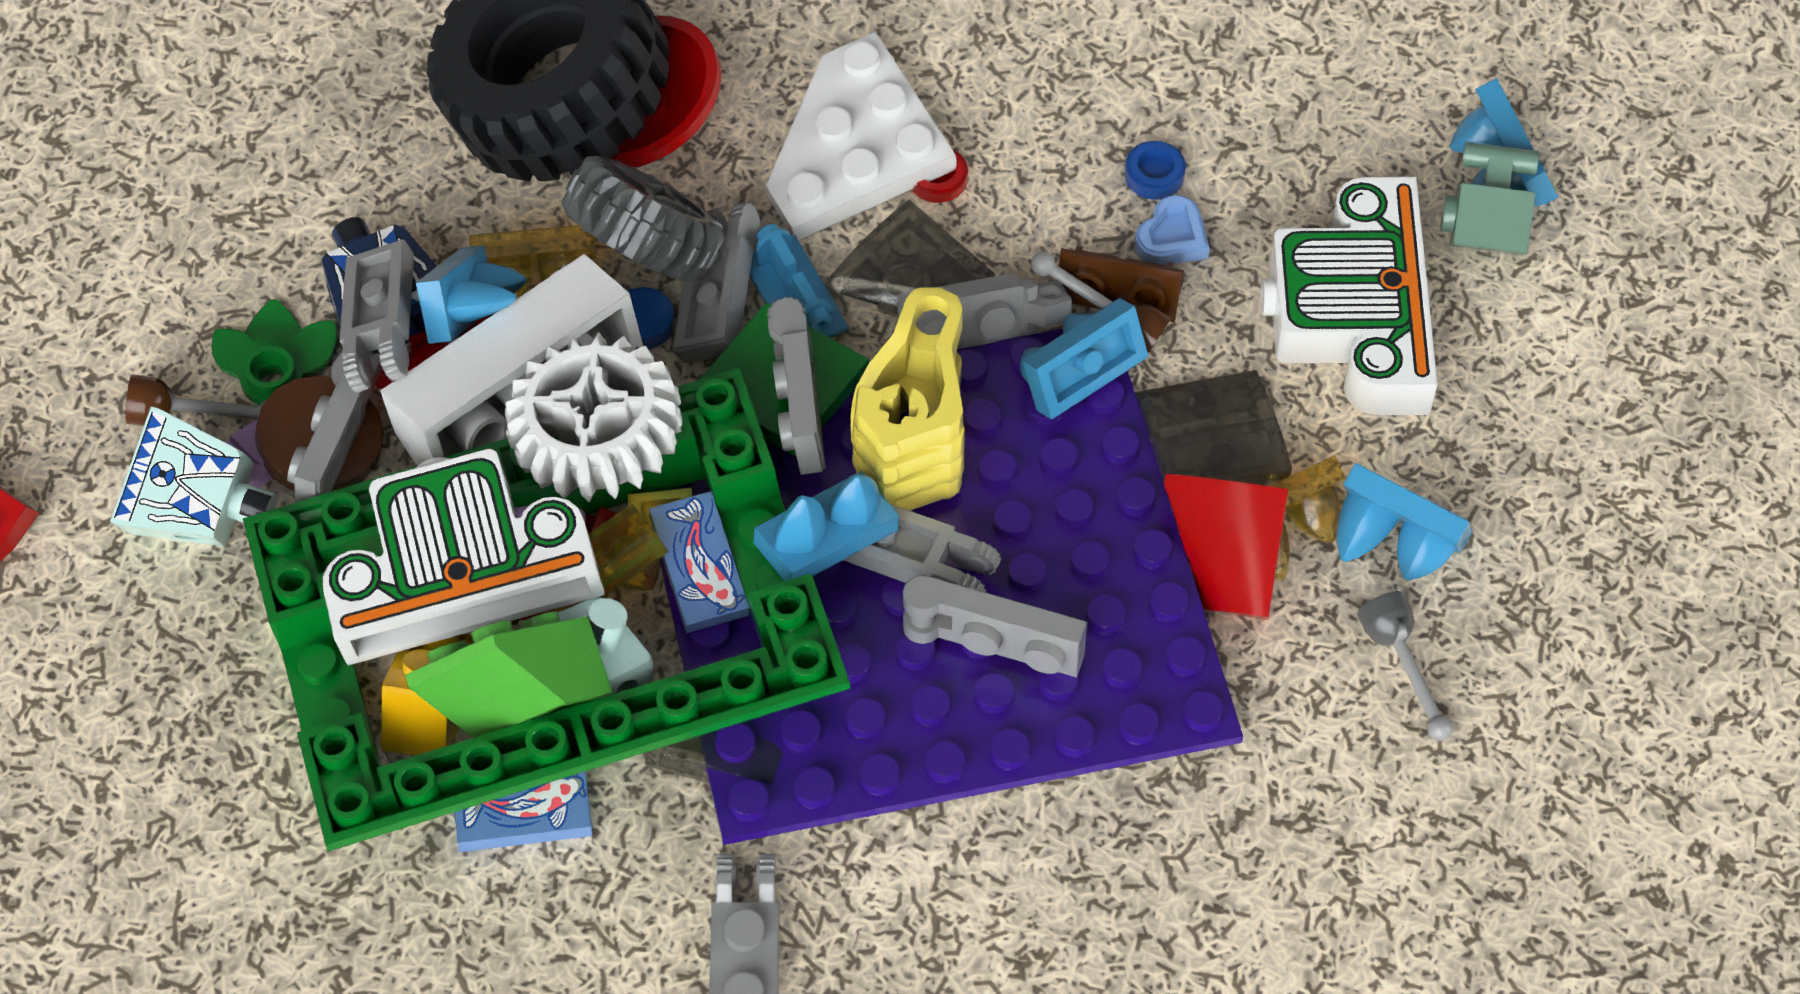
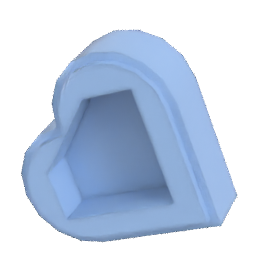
[1135,195,1210,265]

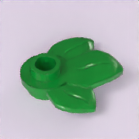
[211,299,337,405]

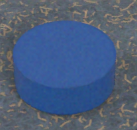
[1125,141,1186,200]
[628,287,674,350]

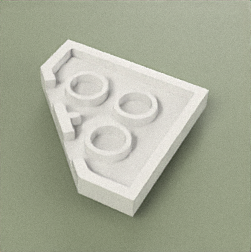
[766,32,957,240]

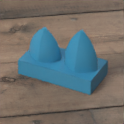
[1450,78,1558,207]
[416,245,527,344]
[1020,298,1149,420]
[1337,463,1473,581]
[753,471,899,581]

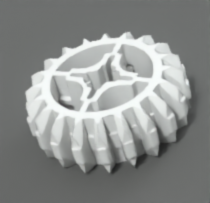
[505,332,683,502]

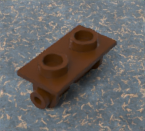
[1059,245,1185,323]

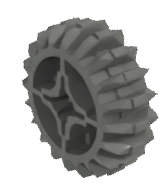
[562,156,726,282]

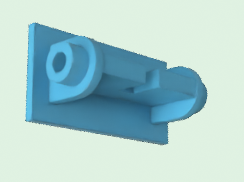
[749,224,849,338]

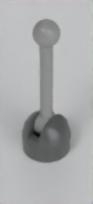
[1357,591,1453,741]

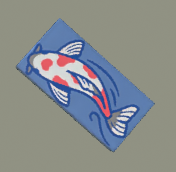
[649,491,749,633]
[455,772,593,852]

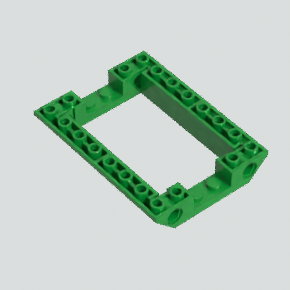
[243,368,851,852]

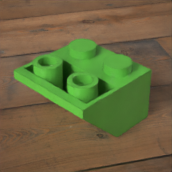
[405,611,613,738]

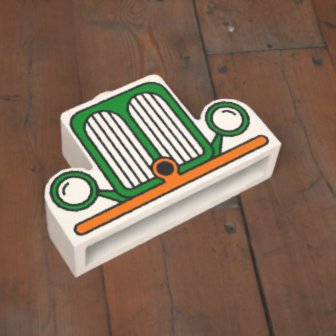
[1260,177,1437,415]
[323,449,605,666]

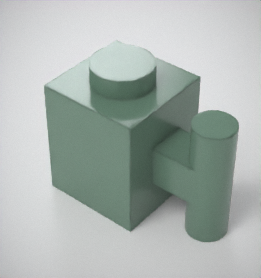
[1440,142,1539,255]

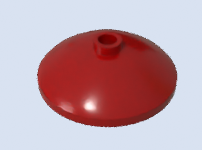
[611,15,722,168]

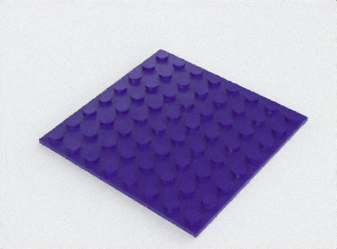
[659,329,1243,845]

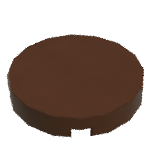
[255,376,384,492]

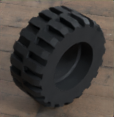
[426,0,670,181]

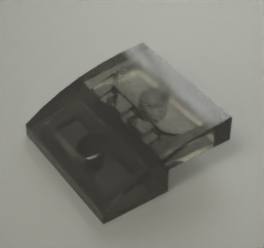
[1135,370,1292,499]

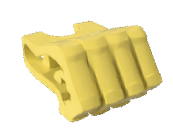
[851,287,964,511]

